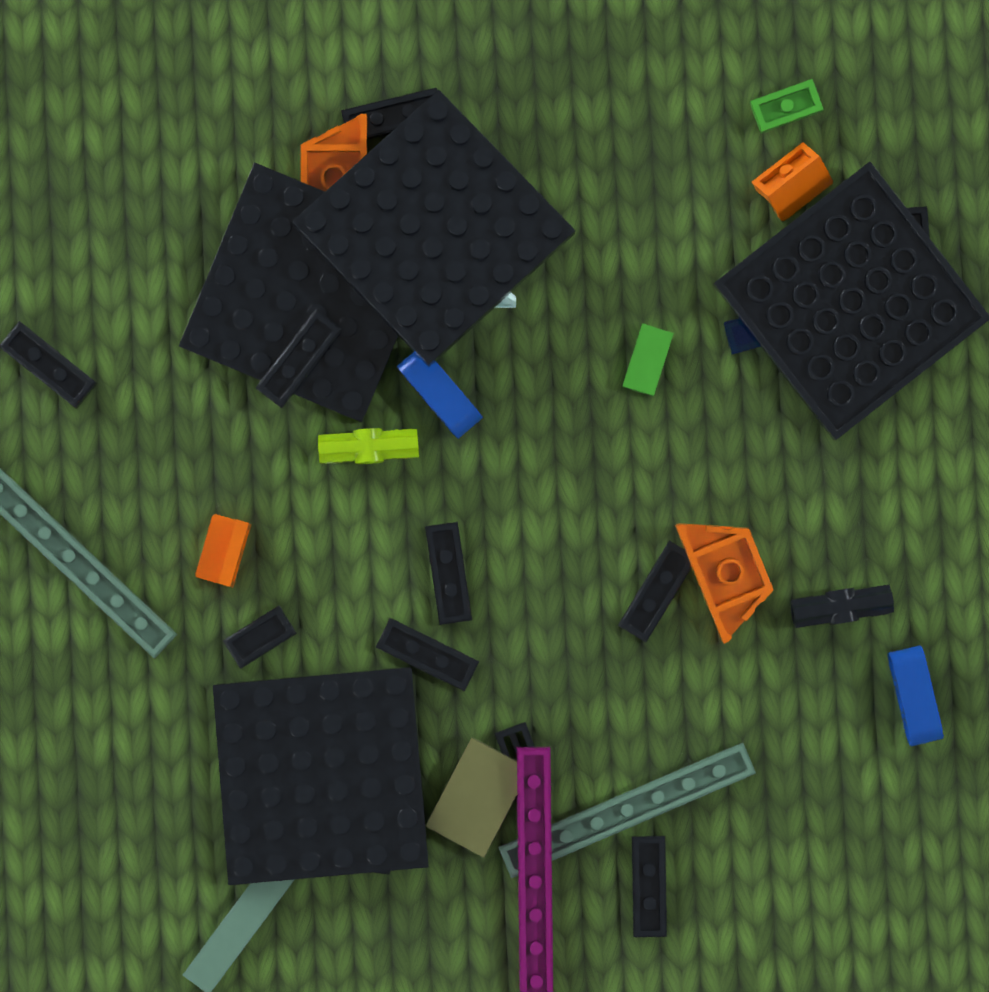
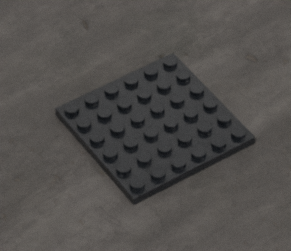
[292,90,576,367]
[179,162,398,422]
[713,162,989,440]
[213,667,429,885]

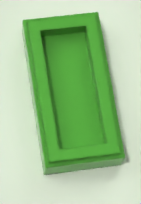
[622,323,674,397]

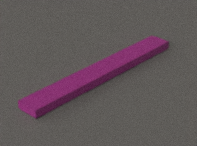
[516,747,553,992]

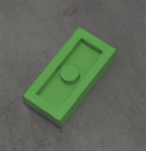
[750,79,824,134]

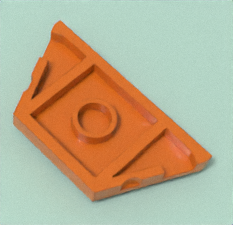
[301,114,367,191]
[675,523,774,644]

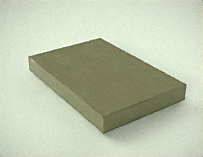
[426,737,517,858]

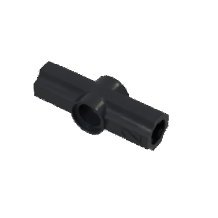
[790,584,894,628]

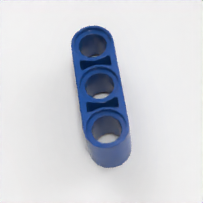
[396,352,483,439]
[888,645,944,747]

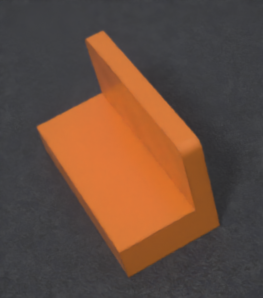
[752,142,833,221]
[195,514,252,588]

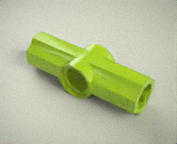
[318,428,419,464]

